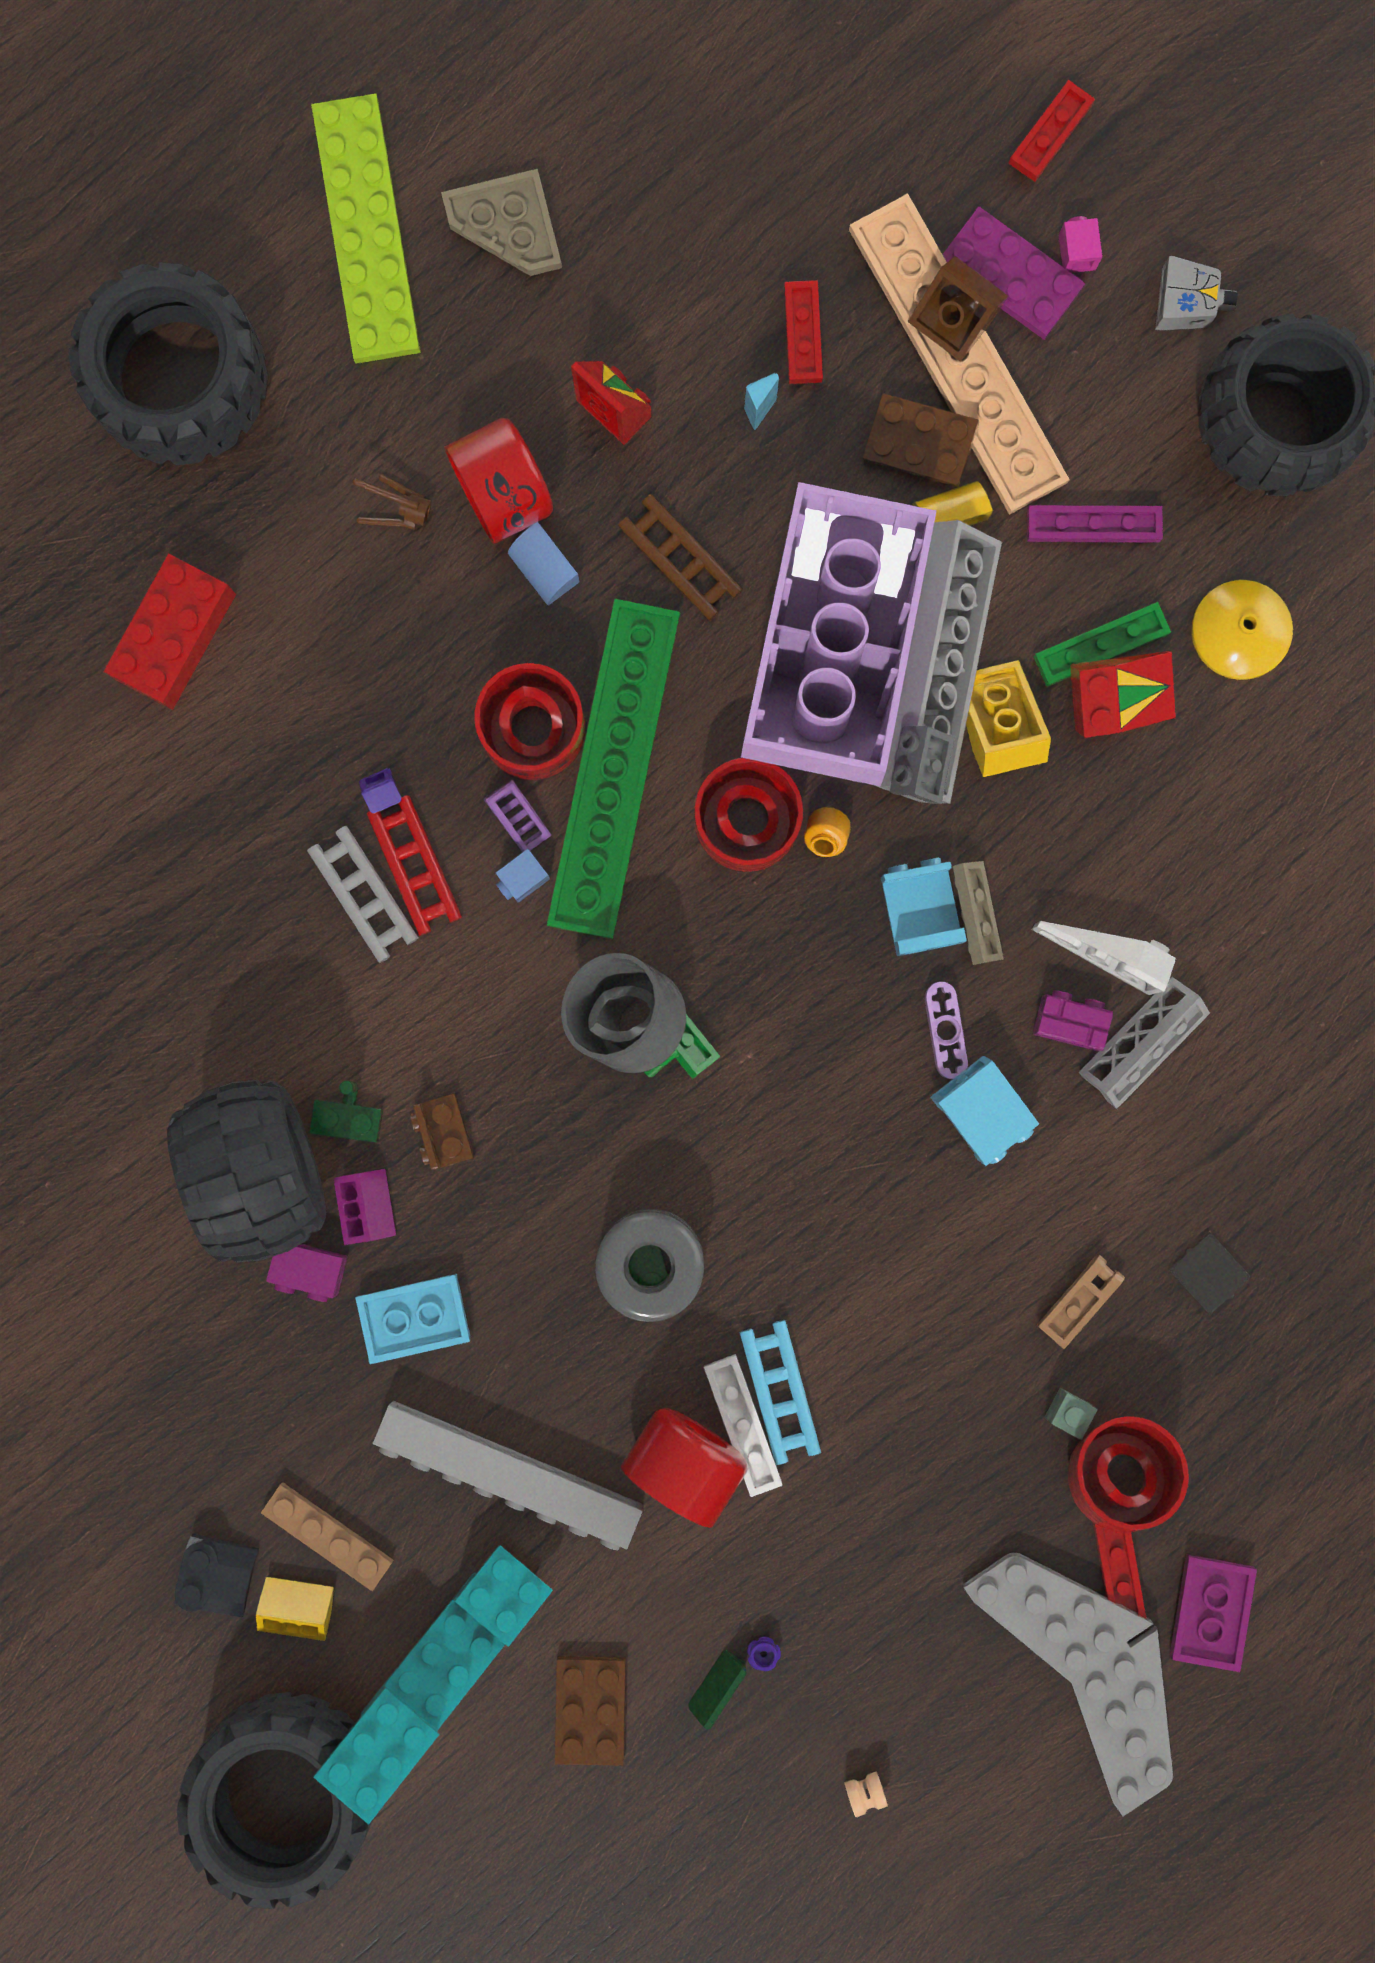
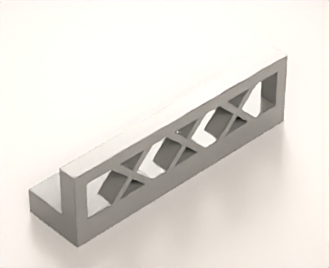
[1079,977,1210,1109]

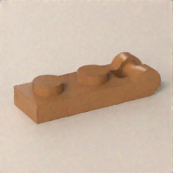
[1037,1254,1125,1349]

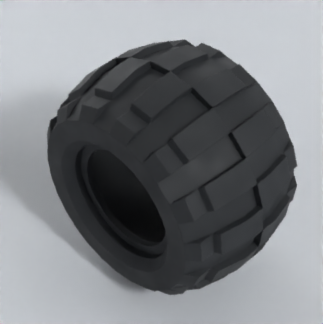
[1198,314,1375,496]
[167,1080,326,1263]

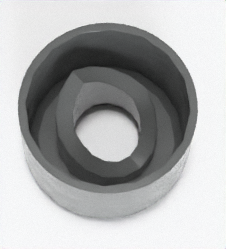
[561,953,686,1073]
[595,1209,704,1322]

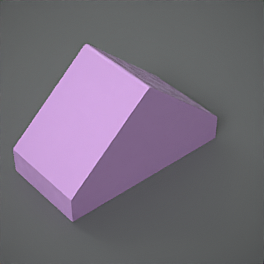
[741,482,936,786]

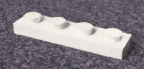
[704,1354,783,1497]

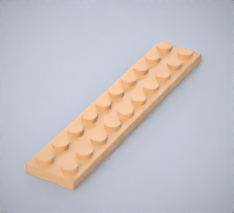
[849,194,1070,515]

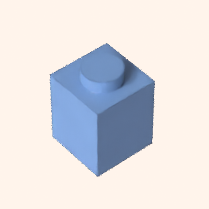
[496,849,550,903]

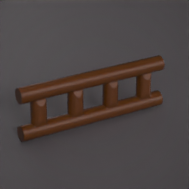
[618,494,743,621]

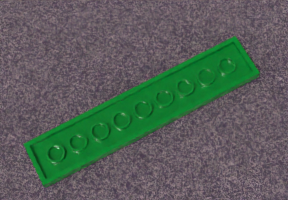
[547,599,680,940]

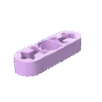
[925,982,968,1079]

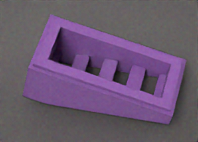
[484,780,551,853]

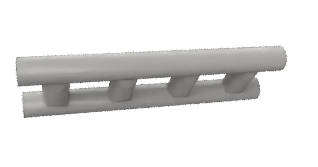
[307,826,419,963]

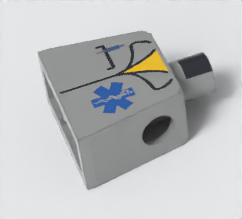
[1155,256,1238,330]

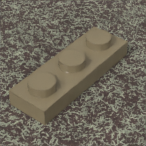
[953,861,1004,965]

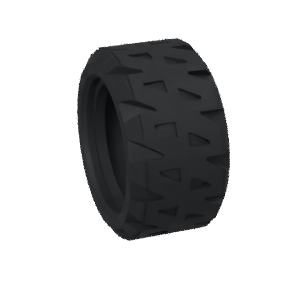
[69,262,268,465]
[177,1692,372,1909]

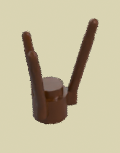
[352,475,431,530]

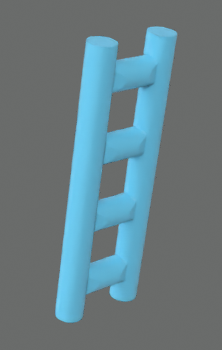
[740,1320,821,1465]

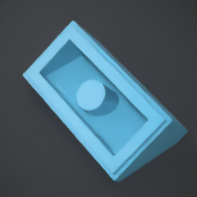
[744,373,779,430]

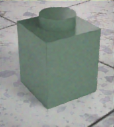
[1044,1388,1098,1440]

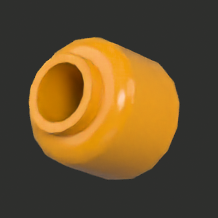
[804,807,851,857]

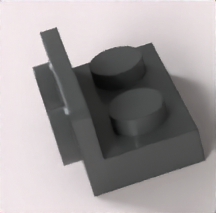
[890,726,955,804]

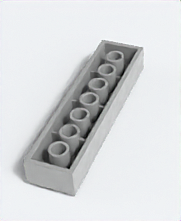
[877,520,1002,804]

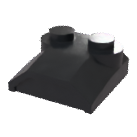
[174,1534,259,1617]

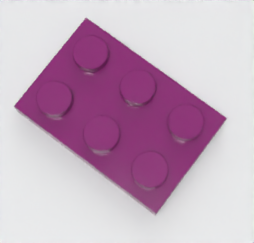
[1169,1554,1257,1672]

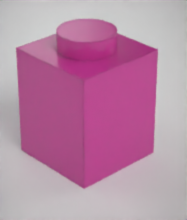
[1059,216,1102,273]

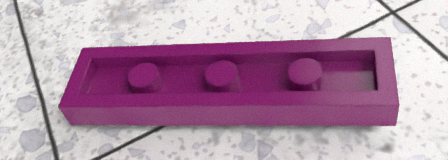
[1027,505,1163,542]

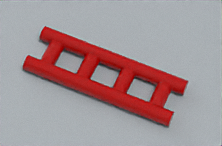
[367,795,462,936]

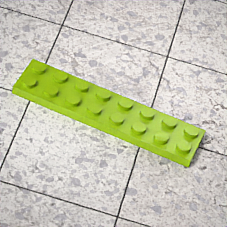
[311,94,421,364]

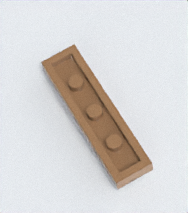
[261,1482,394,1591]

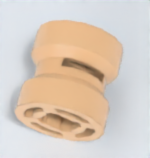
[844,1771,888,1817]

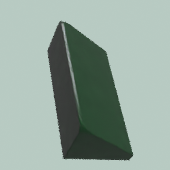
[688,1650,747,1730]

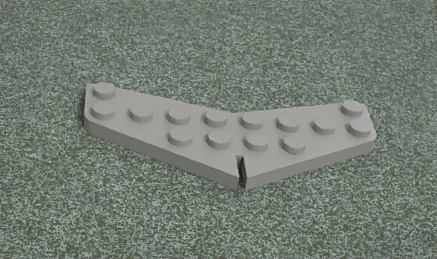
[963,1553,1173,1816]

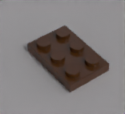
[863,393,979,487]
[555,1656,626,1766]

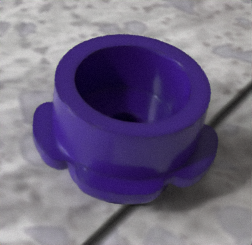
[747,1637,781,1671]

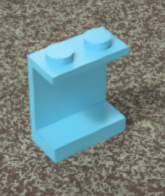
[881,858,967,956]

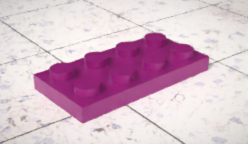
[942,207,1085,340]

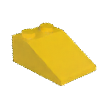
[966,660,1051,777]

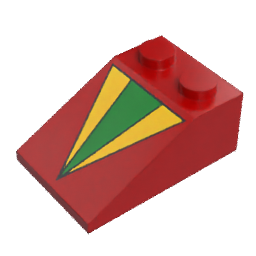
[571,361,651,445]
[1070,651,1176,738]

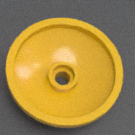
[1192,580,1293,680]

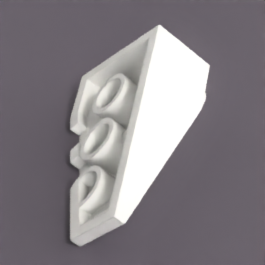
[1032,921,1176,995]

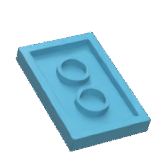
[355,1274,471,1364]

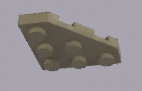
[441,169,562,276]

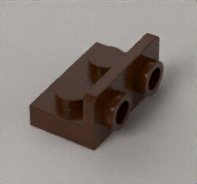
[410,1093,474,1170]

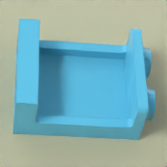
[930,1056,1039,1166]

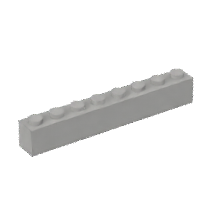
[373,1401,643,1550]

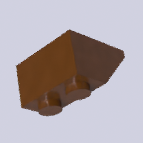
[908,256,1008,362]

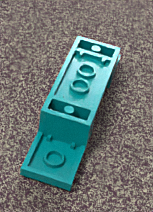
[314,1545,553,1825]

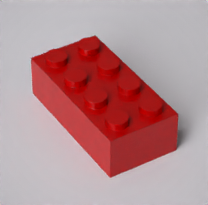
[104,553,236,710]

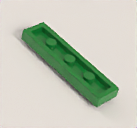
[1033,602,1171,687]

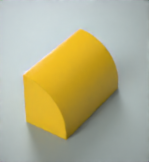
[913,481,993,526]
[256,1577,334,1641]

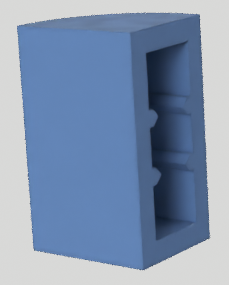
[508,522,580,606]

